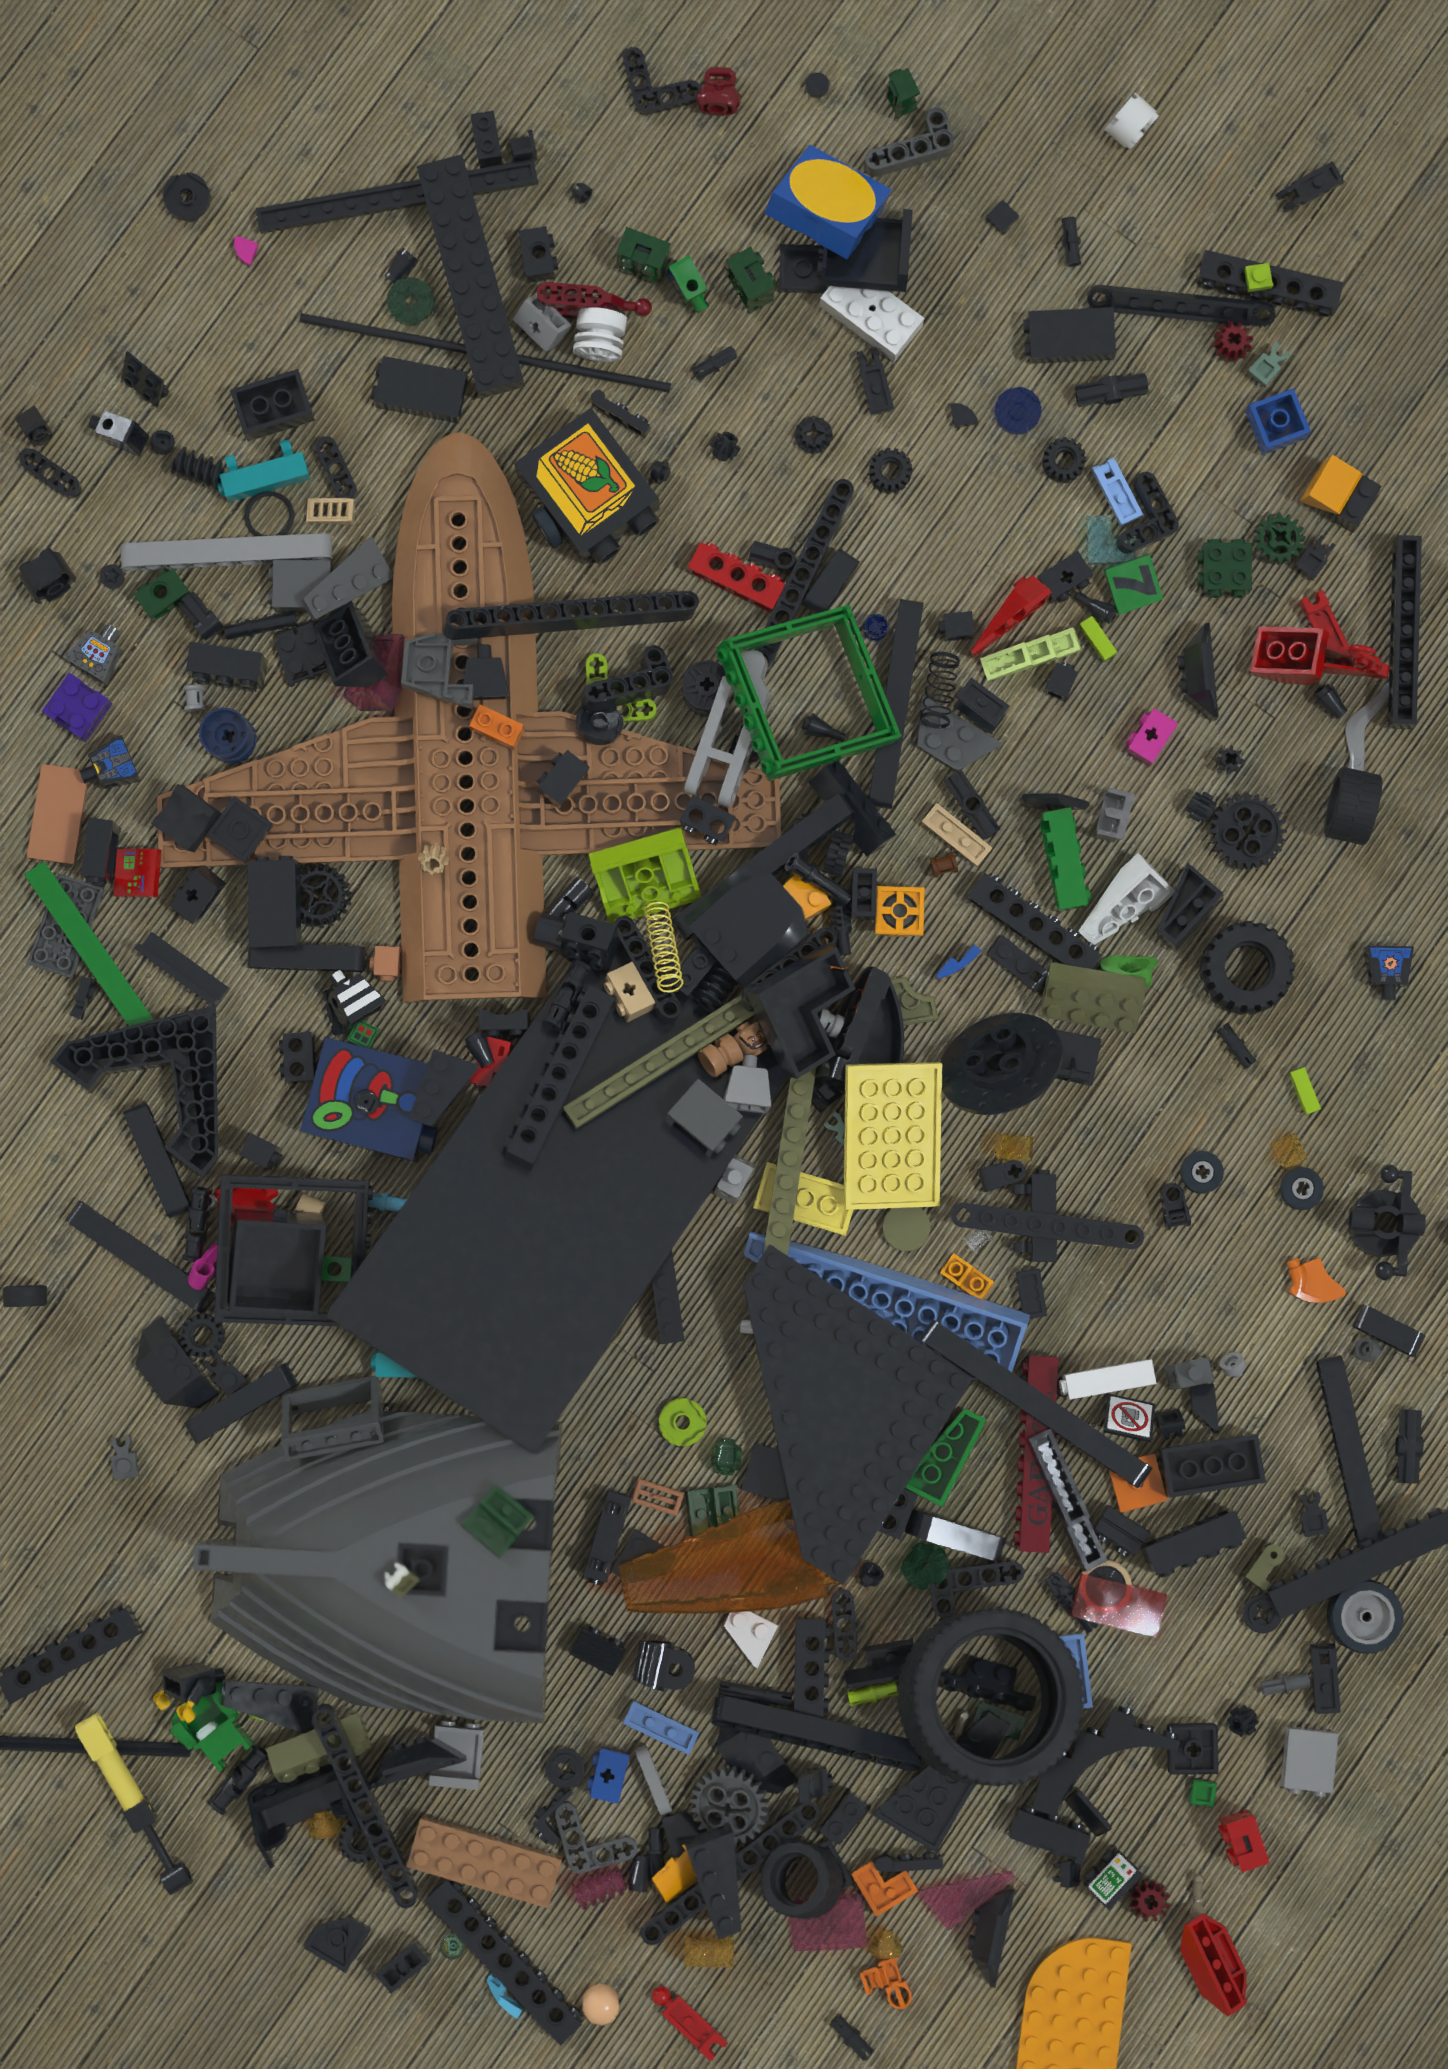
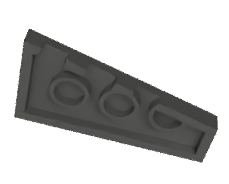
[301,535,394,621]

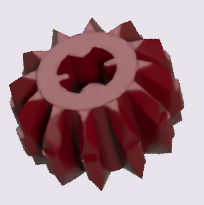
[1212,321,1253,363]
[1129,1879,1171,1922]

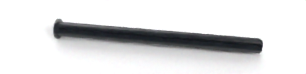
[0,1736,192,1758]

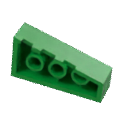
[1039,807,1091,912]
[905,1408,988,1507]

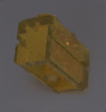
[684,1937,734,1967]

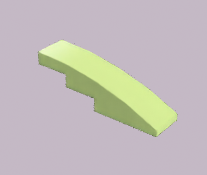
[980,627,1082,681]

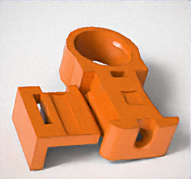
[859,1955,912,2009]

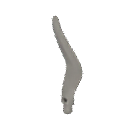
[1345,683,1389,771]

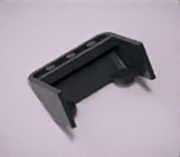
[247,1764,362,1869]

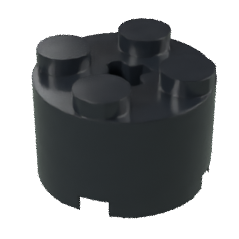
[19,548,76,604]

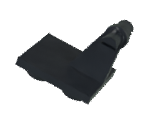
[1056,1030,1102,1086]

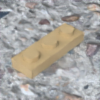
[921,803,992,867]

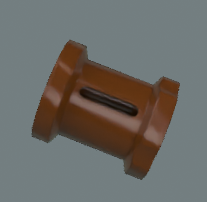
[930,852,958,878]

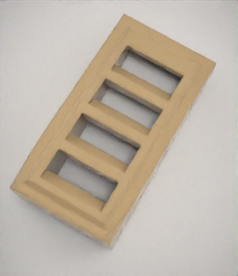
[306,498,356,525]

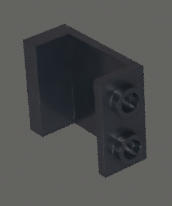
[953,678,1010,735]

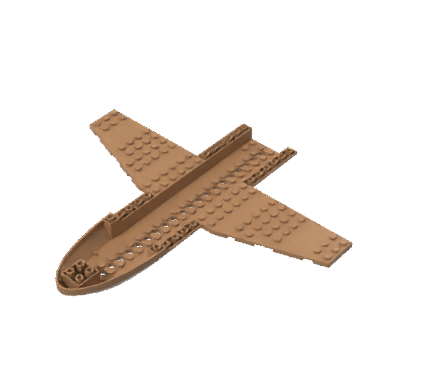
[157,433,781,1003]

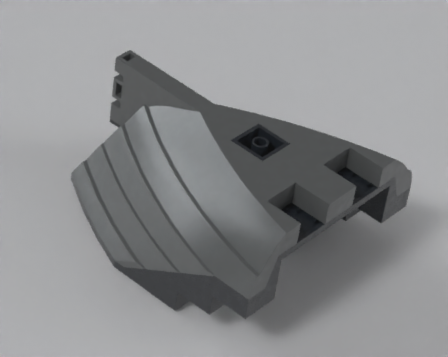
[193,1410,562,1724]

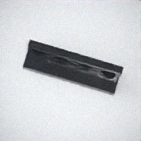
[134,932,230,1007]

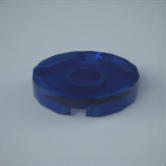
[994,387,1042,435]

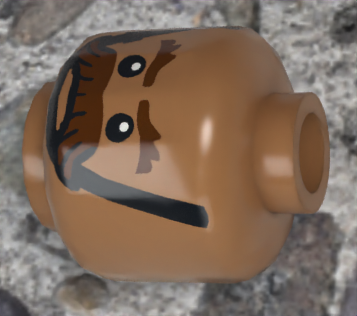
[733,1021,768,1056]

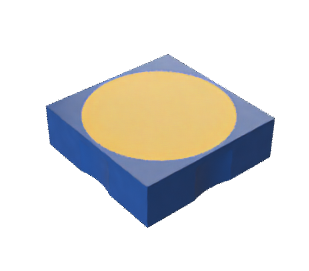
[764,145,892,259]

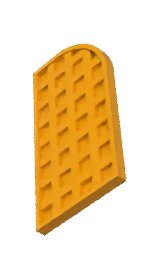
[1016,1937,1132,2069]

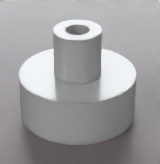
[1220,1352,1246,1378]

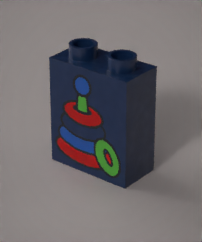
[300,1037,438,1163]

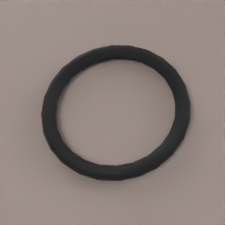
[244,491,294,537]

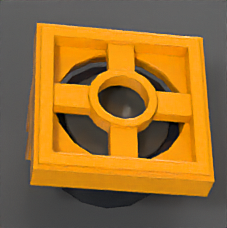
[875,886,925,937]

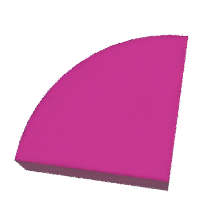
[234,236,259,267]

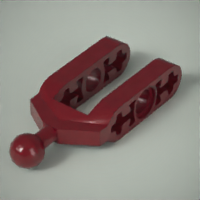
[537,282,652,319]

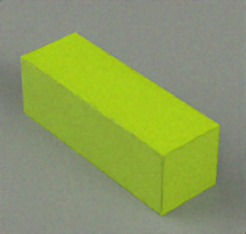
[1079,616,1117,663]
[1288,1067,1321,1115]

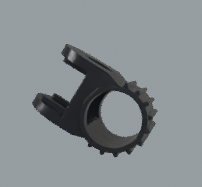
[633,1640,695,1692]

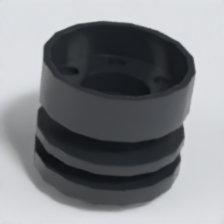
[682,660,732,717]

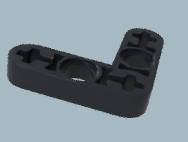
[623,47,701,116]
[1116,472,1179,554]

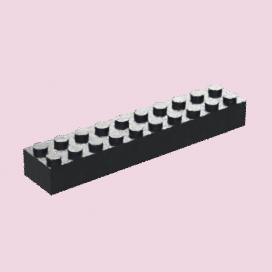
[416,154,525,399]

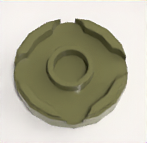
[882,1207,930,1251]

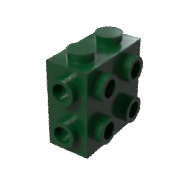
[1197,539,1252,598]

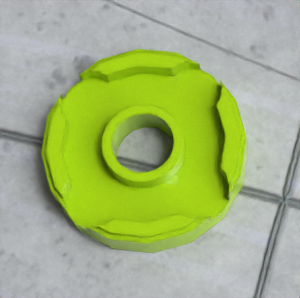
[659,1398,707,1446]

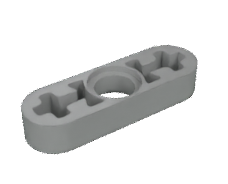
[635,1744,673,1816]

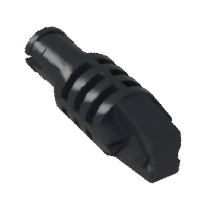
[829,898,852,956]
[1045,1572,1099,1634]

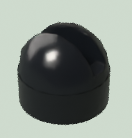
[572,182,593,204]

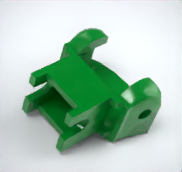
[169,1682,254,1772]

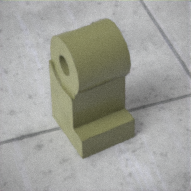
[1242,1544,1284,1591]

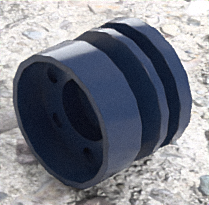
[199,707,257,764]

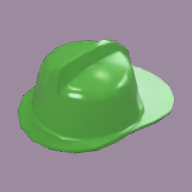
[1100,955,1158,987]

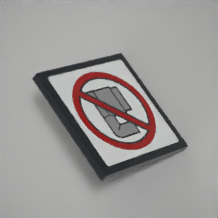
[1103,1394,1155,1443]

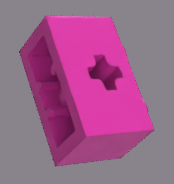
[1126,708,1178,767]

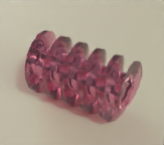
[572,1864,626,1910]

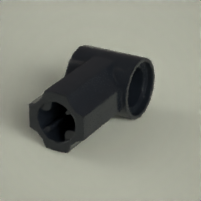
[748,540,796,574]
[178,591,224,641]

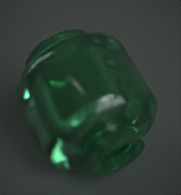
[710,1438,742,1476]

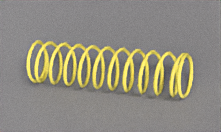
[644,902,683,992]

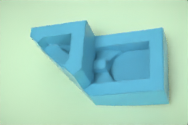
[487,1973,523,2019]

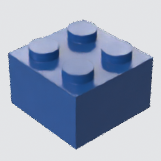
[1245,388,1311,455]

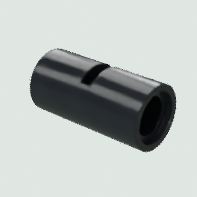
[545,876,594,918]

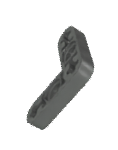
[555,1802,638,1873]

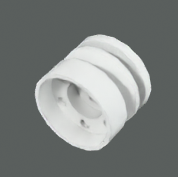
[573,308,627,362]

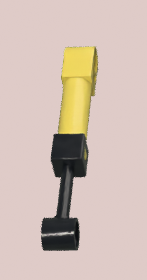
[75,1713,193,1895]

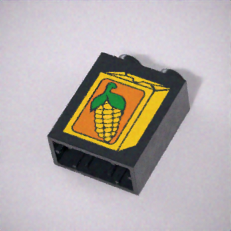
[514,408,660,565]

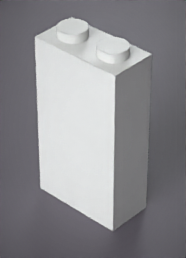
[1058,1359,1156,1399]

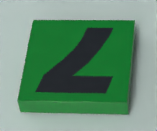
[1104,554,1163,615]

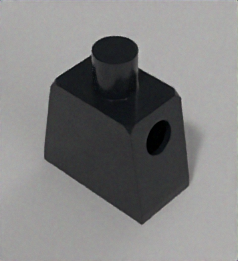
[463,644,510,701]

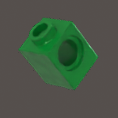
[321,1256,352,1282]

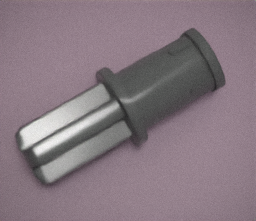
[1260,1672,1310,1696]

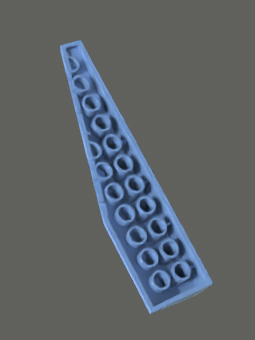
[743,1232,1030,1380]

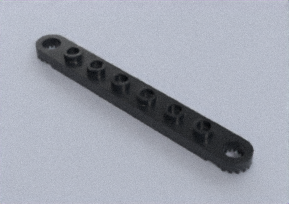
[1087,285,1275,327]
[951,1203,1144,1249]

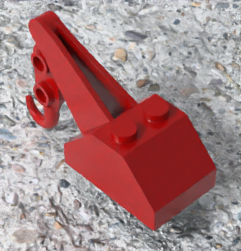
[1250,626,1390,685]

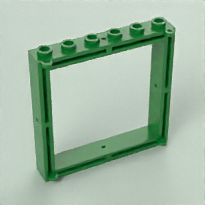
[716,605,902,781]

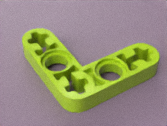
[586,653,657,723]

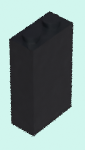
[1023,307,1116,364]
[371,356,468,424]
[248,856,302,951]

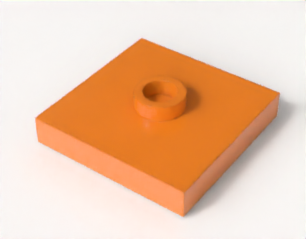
[1108,1453,1168,1513]

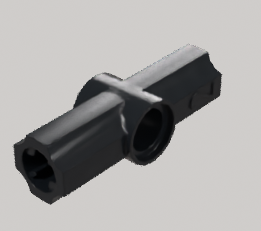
[1075,373,1149,407]
[944,770,1001,840]
[1395,1409,1424,1484]

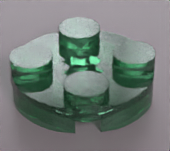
[387,277,435,326]
[901,1543,951,1590]

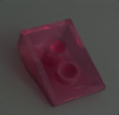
[342,634,404,711]
[790,1893,868,1951]

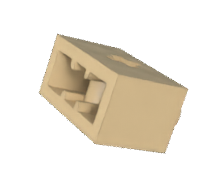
[604,962,655,1022]

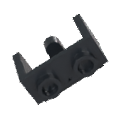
[818,1789,870,1845]

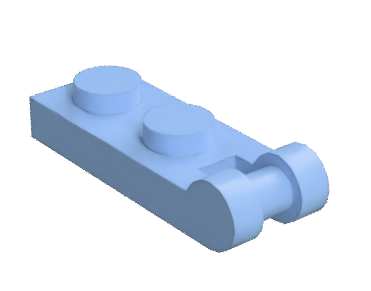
[1091,458,1143,526]

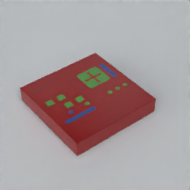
[113,849,162,898]

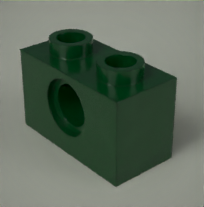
[133,568,190,622]

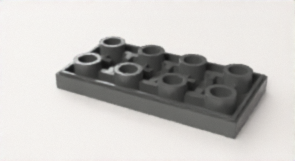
[27,873,105,979]

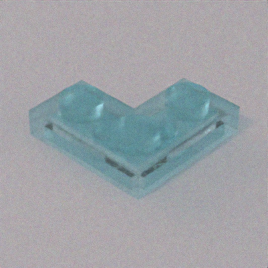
[1086,516,1136,565]

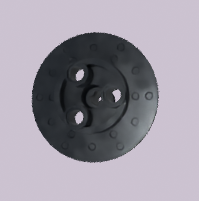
[940,1013,1063,1115]

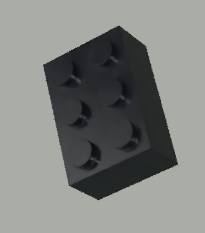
[230,369,315,441]
[186,642,268,692]

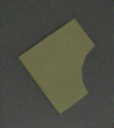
[891,977,939,1026]

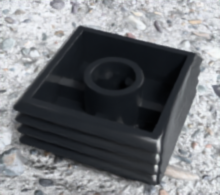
[1167,1723,1219,1775]

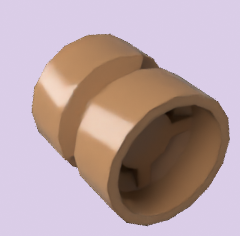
[698,1034,743,1077]

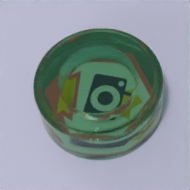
[440,1933,465,1960]

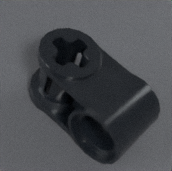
[977,1161,1026,1193]
[1160,1183,1191,1231]

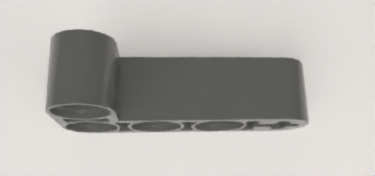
[864,107,954,177]

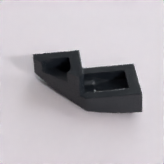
[1189,1384,1218,1433]

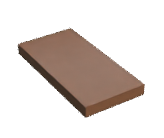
[27,764,89,865]

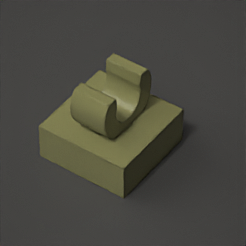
[385,1563,419,1598]

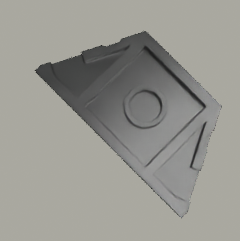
[917,694,1002,772]

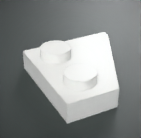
[724,1603,778,1668]

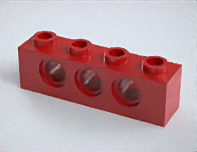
[688,542,785,614]

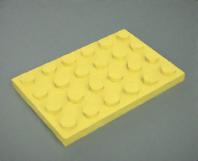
[844,1062,942,1210]

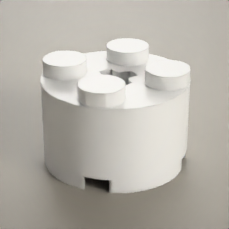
[1104,93,1159,150]

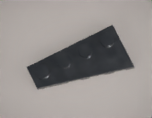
[220,1680,319,1734]

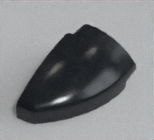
[815,966,905,1092]

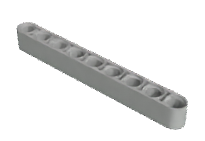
[120,533,332,571]

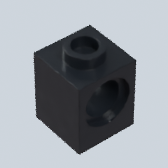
[939,611,974,642]
[1043,662,1078,702]

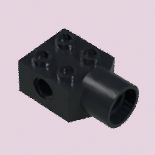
[533,912,618,971]

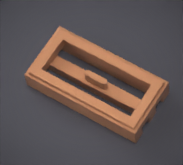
[631,1478,684,1516]

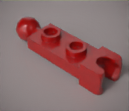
[1299,590,1353,667]
[651,1986,728,2061]

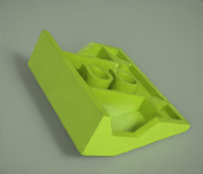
[589,827,702,924]

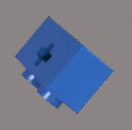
[587,1746,630,1804]

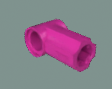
[188,1243,230,1290]

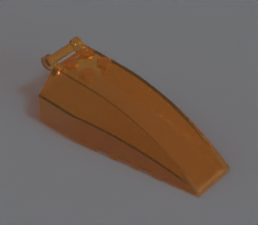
[618,1499,841,1614]

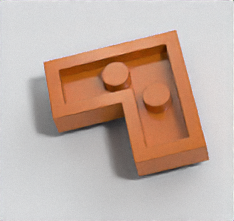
[851,1860,918,1917]

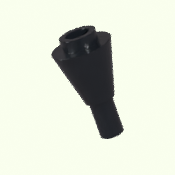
[1075,592,1117,626]
[801,713,846,742]

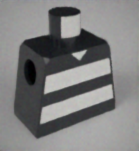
[328,970,386,1032]

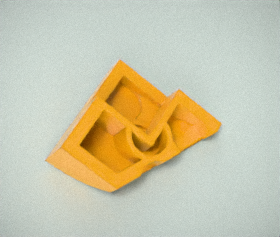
[652,1844,698,1903]

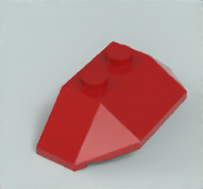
[1180,1913,1247,2016]

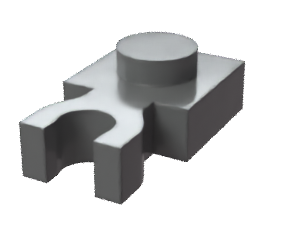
[111,1436,139,1480]

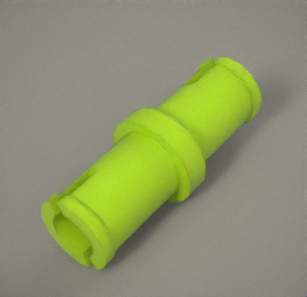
[847,1681,898,1707]

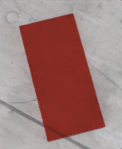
[1071,1573,1167,1637]

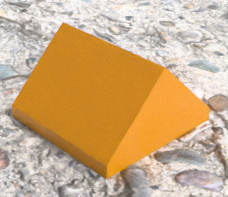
[1300,455,1363,515]

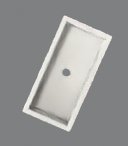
[820,286,924,362]

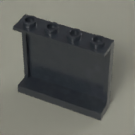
[817,209,913,292]

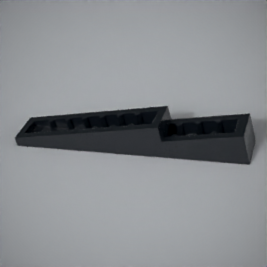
[1027,1428,1108,1571]

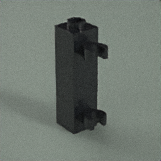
[1013,1170,1057,1262]
[583,1490,632,1586]

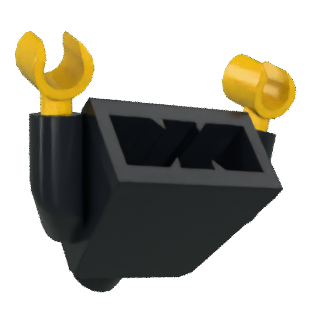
[153,1663,225,1723]

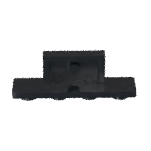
[844,1638,943,1688]
[938,1656,1036,1711]

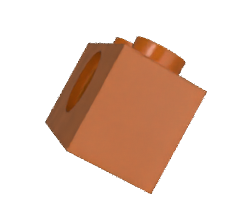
[469,704,525,750]

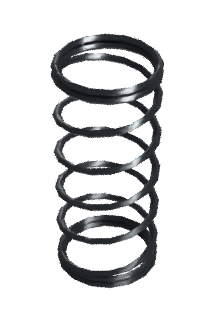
[919,651,960,729]

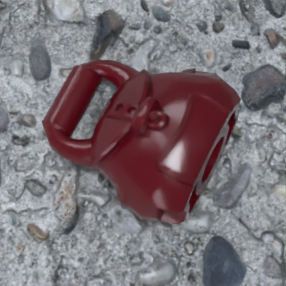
[696,67,741,116]

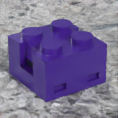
[42,672,113,743]

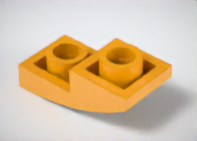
[940,1253,995,1299]

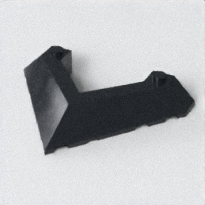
[49,1004,218,1178]

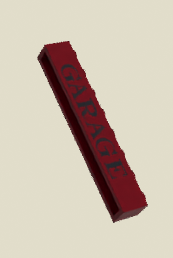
[1014,1355,1058,1553]

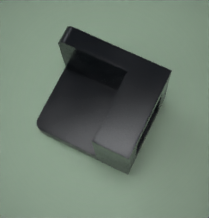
[510,129,538,162]

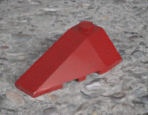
[970,575,1052,659]

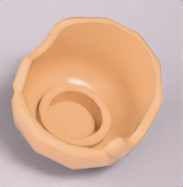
[582,1984,619,2026]

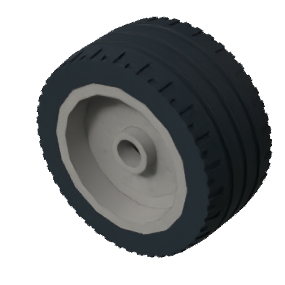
[1327,1579,1404,1654]

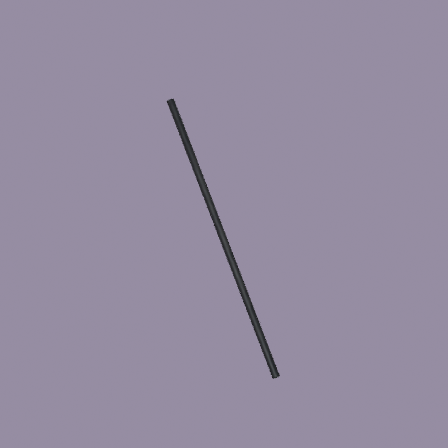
[300,313,671,393]

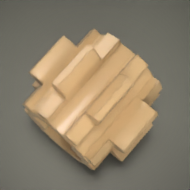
[418,843,449,875]

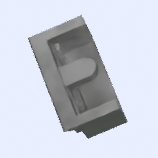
[1094,787,1135,843]

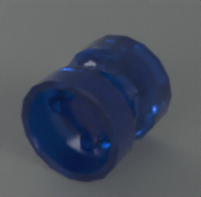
[864,614,888,642]

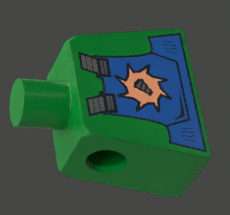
[665,255,709,314]

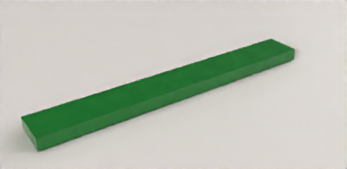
[24,861,154,1026]

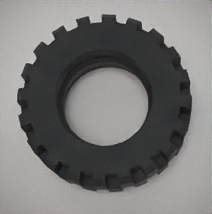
[1199,921,1295,1015]

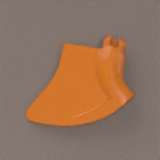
[1287,1258,1346,1303]

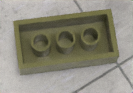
[1040,962,1146,1033]

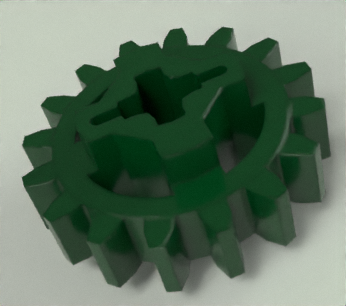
[1253,512,1306,565]

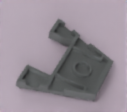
[401,621,479,708]

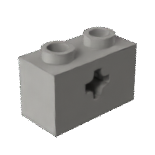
[513,293,571,352]

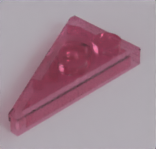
[919,1870,1016,1931]

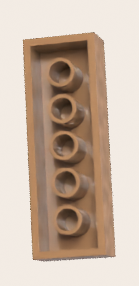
[406,1815,563,1908]

